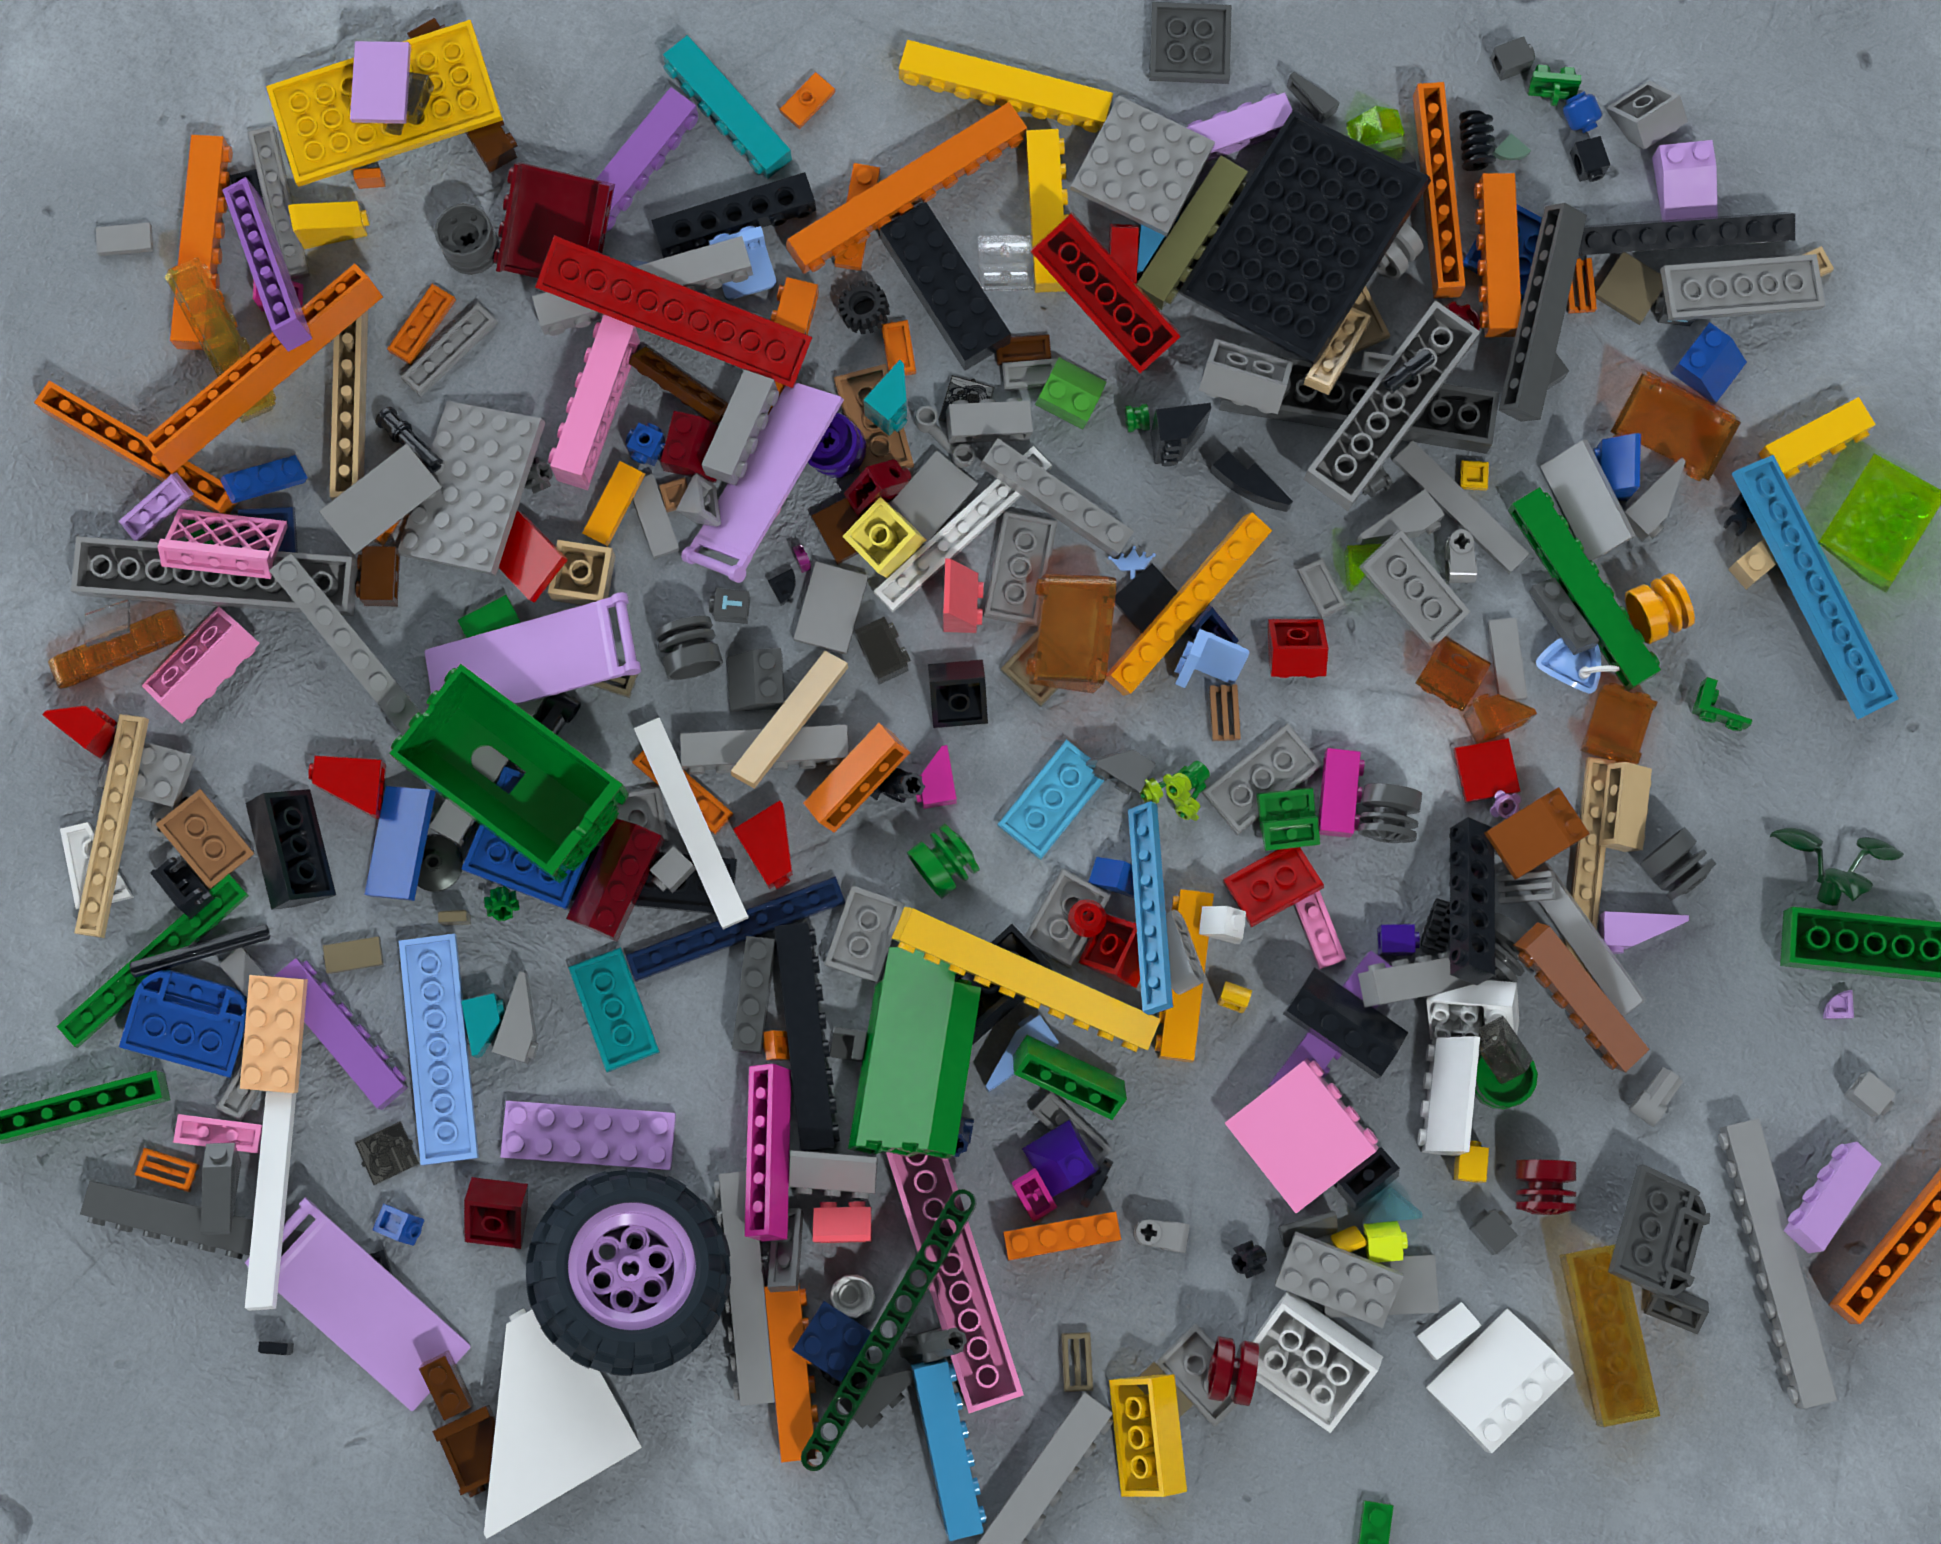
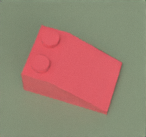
[943,558,984,633]

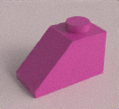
[916,745,957,809]

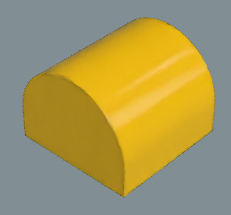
[1217,981,1252,1013]

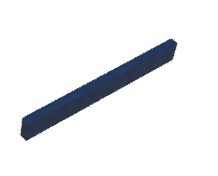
[626,876,846,982]

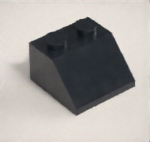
[928,659,988,728]

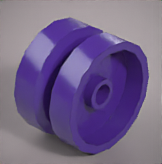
[808,413,866,478]

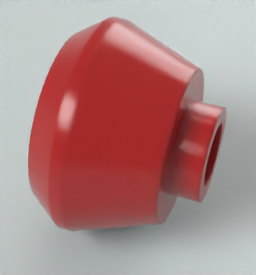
[1068,899,1106,938]

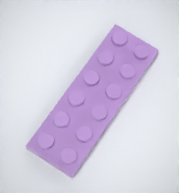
[500,1101,676,1170]

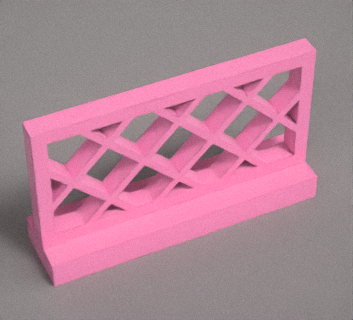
[157,509,287,579]

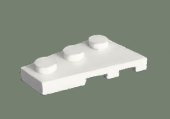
[60,822,134,911]

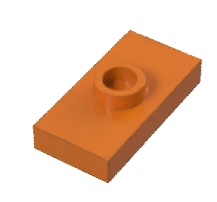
[780,72,835,130]

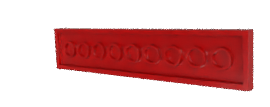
[535,235,812,388]

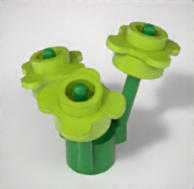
[1139,761,1210,821]

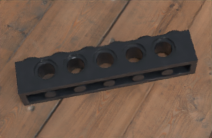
[651,172,816,259]
[1449,817,1496,985]

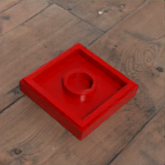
[1453,738,1521,803]

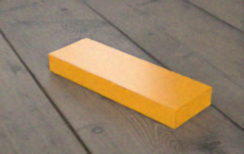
[582,461,646,547]

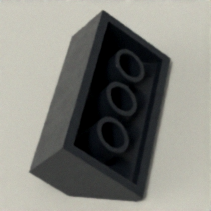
[245,789,336,910]
[955,924,1053,1045]
[1283,967,1408,1079]

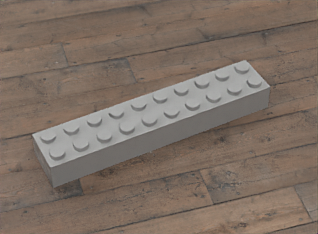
[71,536,358,616]

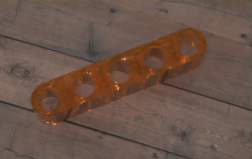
[48,609,185,689]

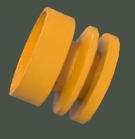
[1625,573,1695,644]

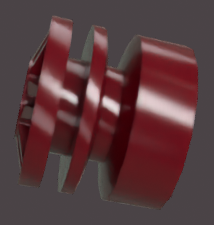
[1515,1159,1576,1215]

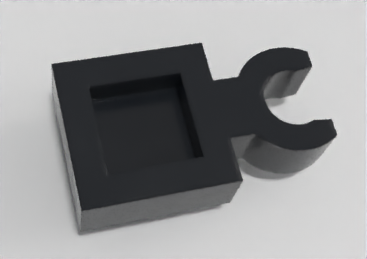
[1723,492,1755,536]

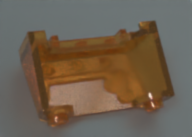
[1610,369,1741,482]
[1026,574,1116,694]

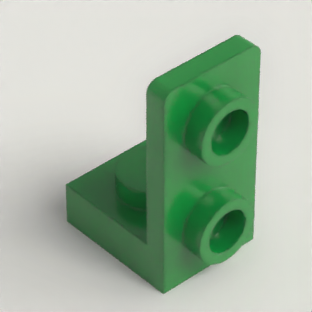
[1692,677,1752,731]

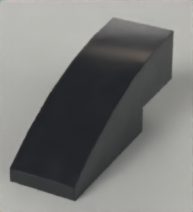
[1210,451,1293,512]

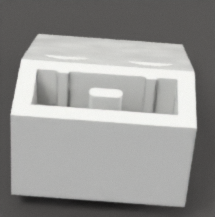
[1427,980,1519,1046]

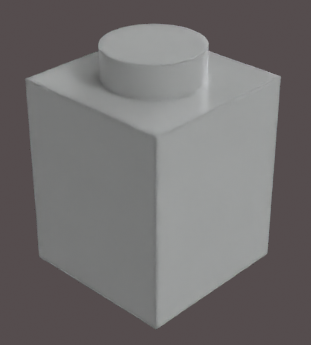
[650,846,696,893]
[1844,1071,1897,1117]

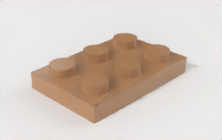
[156,789,255,889]

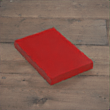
[498,511,568,603]
[1223,847,1324,928]

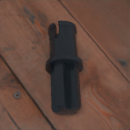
[1382,349,1435,394]

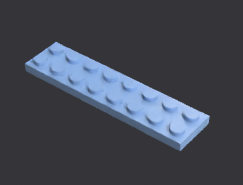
[399,933,479,1166]

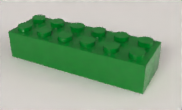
[1780,907,1941,983]

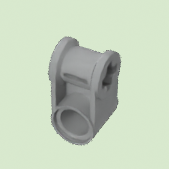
[1444,529,1477,583]
[1133,1220,1190,1253]

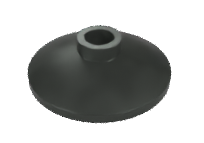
[417,836,463,892]

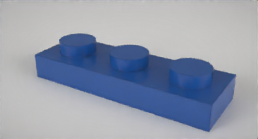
[220,455,308,504]

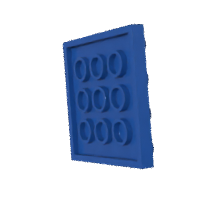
[461,766,588,910]

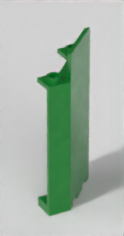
[848,947,981,1159]

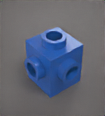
[625,422,666,466]

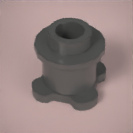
[1362,466,1392,497]

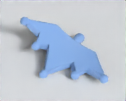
[1108,546,1156,580]

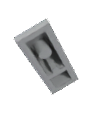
[1624,457,1686,542]
[1356,489,1445,546]
[492,971,539,1064]

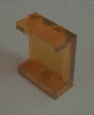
[1580,683,1658,765]

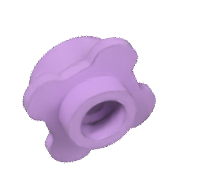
[1490,790,1521,819]

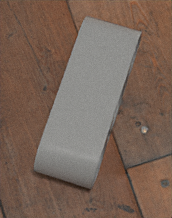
[1166,910,1205,995]

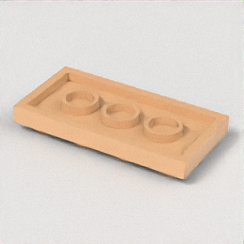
[240,975,308,1093]

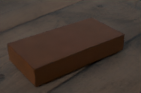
[997,334,1051,366]

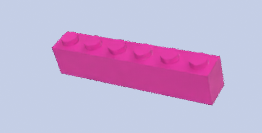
[745,1064,791,1241]

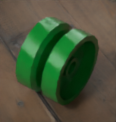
[1475,1045,1538,1110]

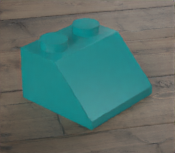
[864,360,908,436]

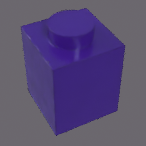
[1377,924,1420,956]

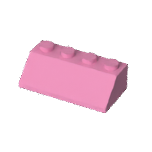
[142,606,260,723]

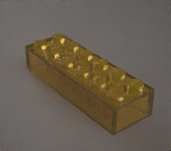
[1559,1244,1660,1427]

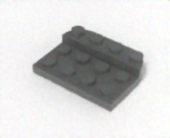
[1608,1164,1710,1298]

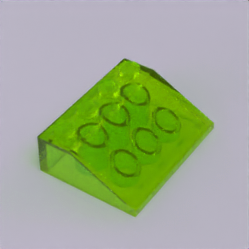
[1818,453,1941,593]

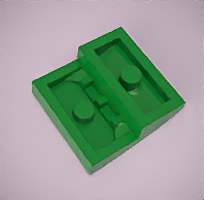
[1257,788,1320,851]

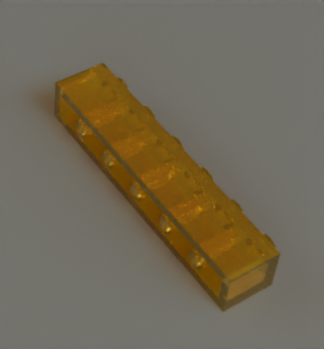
[165,257,276,423]

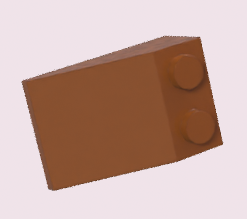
[1485,787,1590,880]

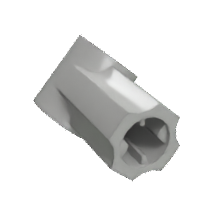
[1629,1067,1683,1127]

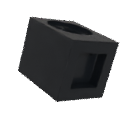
[1570,136,1610,182]

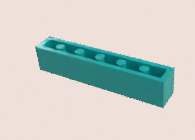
[663,35,792,180]

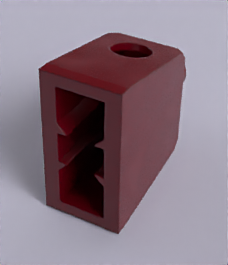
[844,459,911,516]

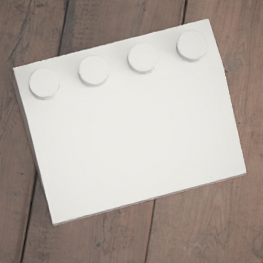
[1418,1036,1480,1157]
[1252,1291,1383,1433]
[1426,1308,1574,1453]

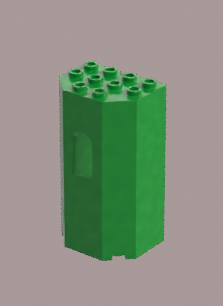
[389,664,629,884]

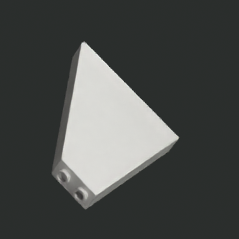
[484,1309,642,1539]

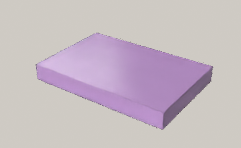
[350,41,411,124]

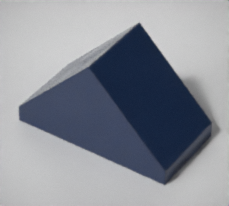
[1188,605,1239,644]

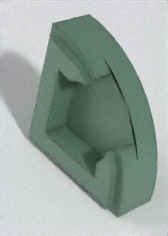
[1492,133,1531,161]

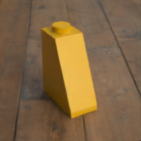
[288,201,370,250]

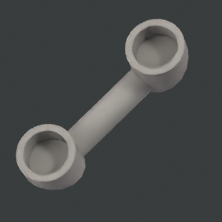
[915,406,975,468]

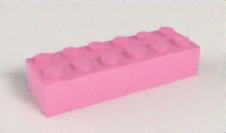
[548,315,640,490]

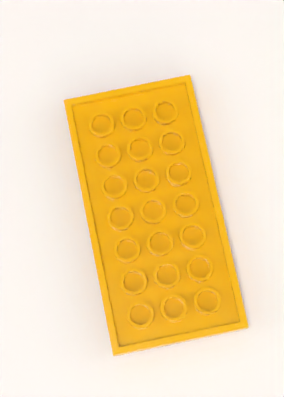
[266,20,503,187]

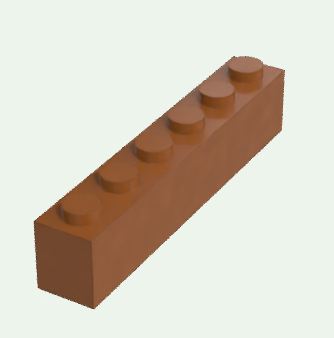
[1513,922,1650,1073]

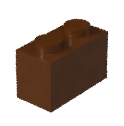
[356,546,400,607]
[419,1350,473,1421]

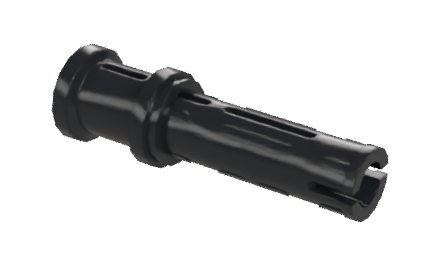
[375,407,443,473]

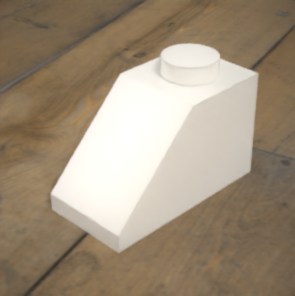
[1199,906,1246,944]

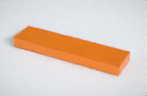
[632,750,734,835]

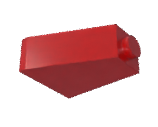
[1109,224,1139,284]
[308,756,386,819]
[733,800,793,889]

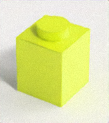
[1364,1221,1408,1263]

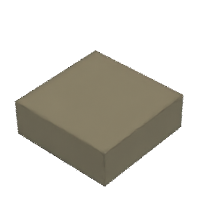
[438,910,471,926]

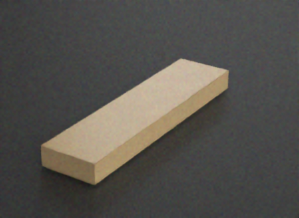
[1304,307,1372,395]

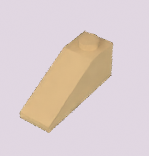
[1728,538,1777,590]

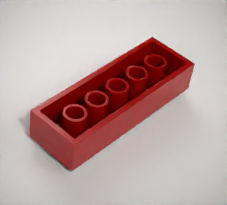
[1030,212,1181,373]

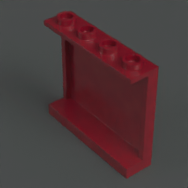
[494,162,615,278]

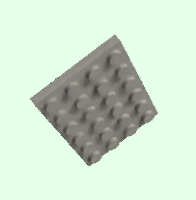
[398,401,546,576]

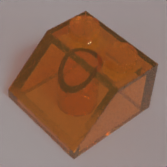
[1415,636,1491,712]
[1463,693,1537,744]

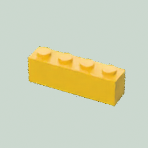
[1758,397,1876,480]

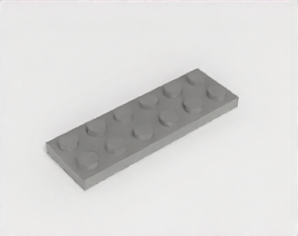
[1660,254,1825,321]

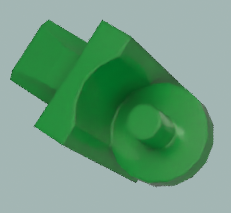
[1528,64,1582,106]

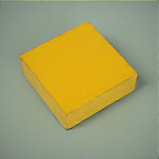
[1459,460,1489,491]

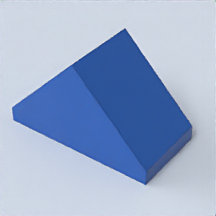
[1088,857,1134,898]

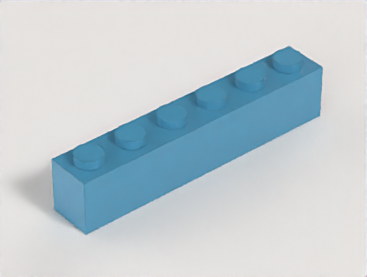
[911,1358,987,1541]

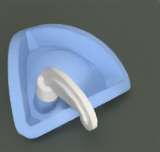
[1536,638,1619,694]

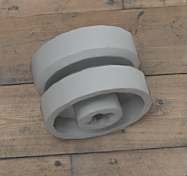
[1375,222,1424,280]

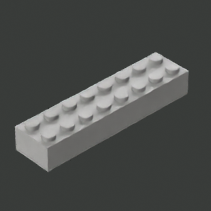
[1303,300,1480,511]

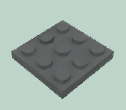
[1149,2,1232,84]

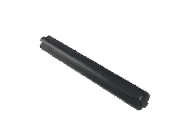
[130,924,271,978]

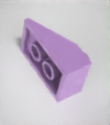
[1652,140,1718,220]

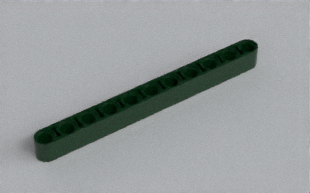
[801,1189,977,1471]

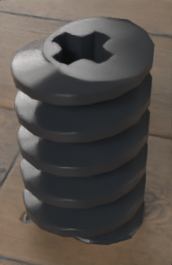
[1459,110,1496,171]

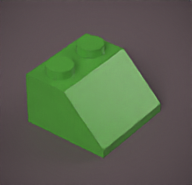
[1035,357,1107,430]

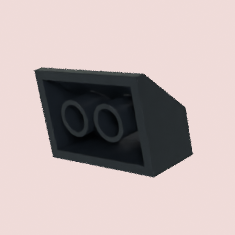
[1150,403,1211,467]

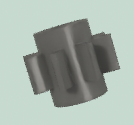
[524,457,553,494]

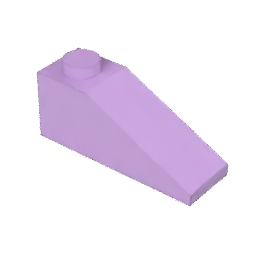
[1599,911,1689,954]

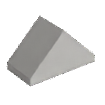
[676,473,721,527]

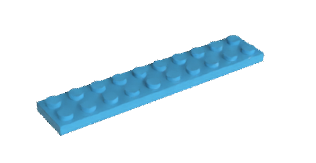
[1731,455,1899,720]

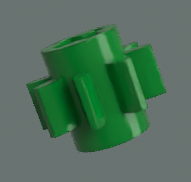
[484,886,519,921]

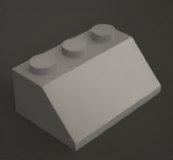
[1199,339,1293,414]
[789,1151,878,1199]

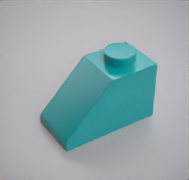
[461,993,506,1058]

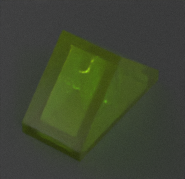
[1346,106,1405,146]
[1344,544,1382,593]

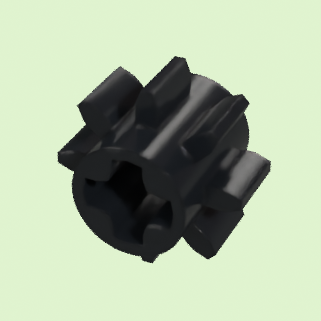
[1231,1240,1267,1279]

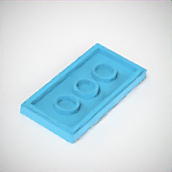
[997,739,1104,860]

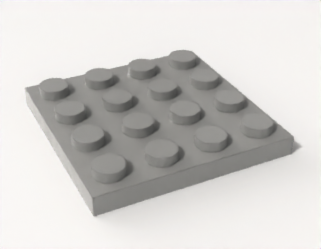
[1070,96,1215,237]

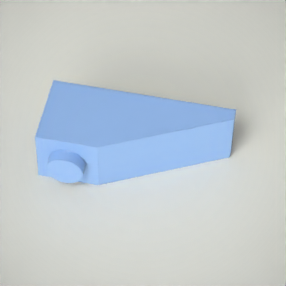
[985,1014,1059,1092]

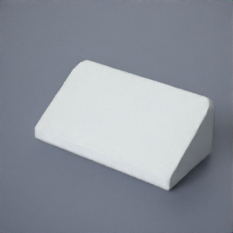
[1416,1302,1482,1360]

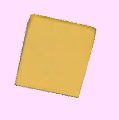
[1330,1226,1367,1252]

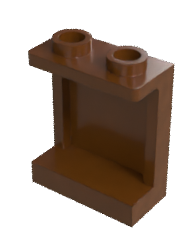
[432,1405,496,1498]

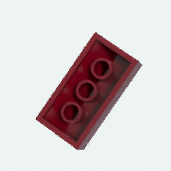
[566,819,665,942]

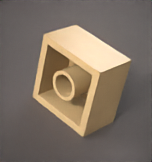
[548,540,616,605]

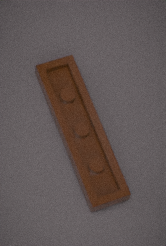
[629,346,728,424]

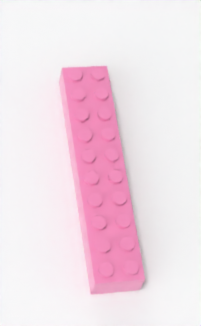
[886,1152,1024,1413]

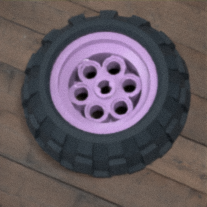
[526,1168,731,1376]

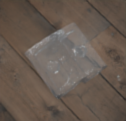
[978,235,1033,291]

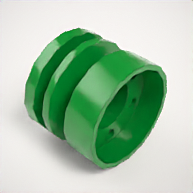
[907,823,980,899]

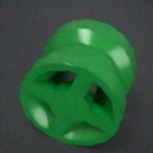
[1125,403,1150,433]

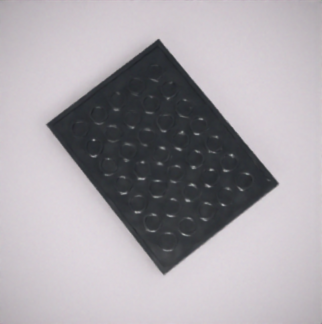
[1179,110,1431,364]

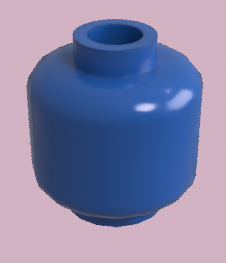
[1562,91,1603,134]

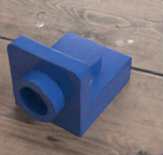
[373,1203,424,1246]

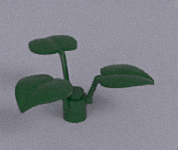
[1770,828,1904,906]

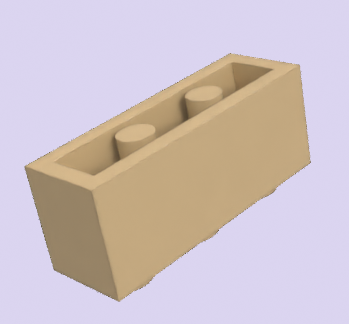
[1599,762,1652,852]

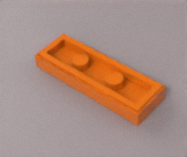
[387,283,456,365]

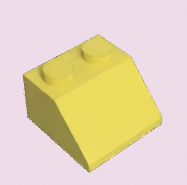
[843,497,926,578]

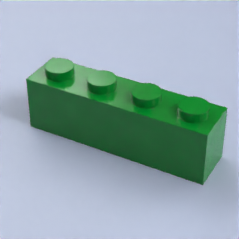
[1013,1035,1127,1120]

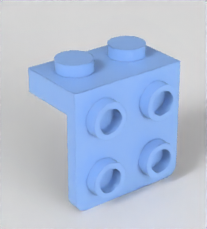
[709,226,777,300]
[1174,629,1250,688]

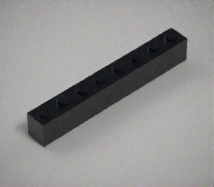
[1578,212,1795,255]
[775,922,840,1152]

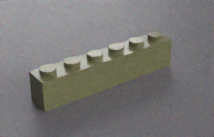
[1137,155,1248,310]

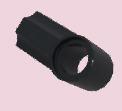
[537,692,581,735]
[882,768,925,803]

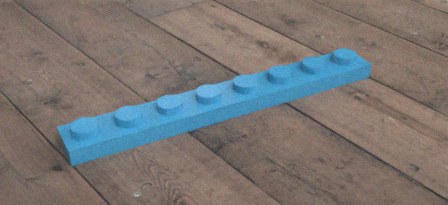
[1128,801,1173,1015]

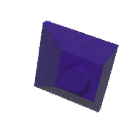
[1022,1119,1100,1197]

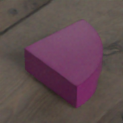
[792,544,811,573]

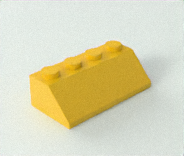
[1109,1374,1187,1497]

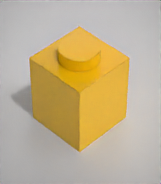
[1453,1140,1489,1183]

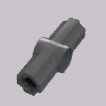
[898,1327,967,1363]

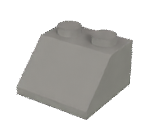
[1606,81,1688,150]

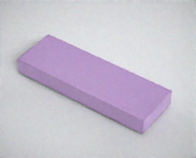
[119,472,194,541]

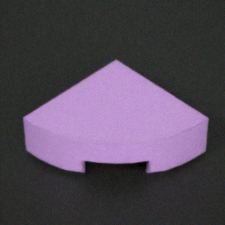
[1823,990,1854,1019]

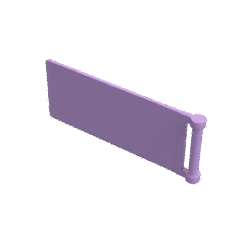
[681,382,844,583]
[425,592,641,705]
[245,1197,471,1411]

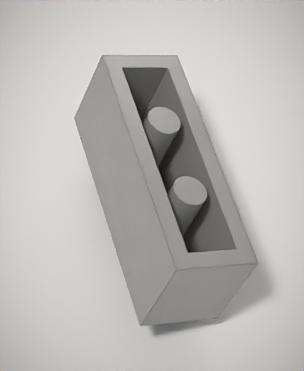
[946,398,1033,444]

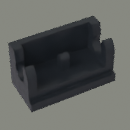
[150,857,215,919]

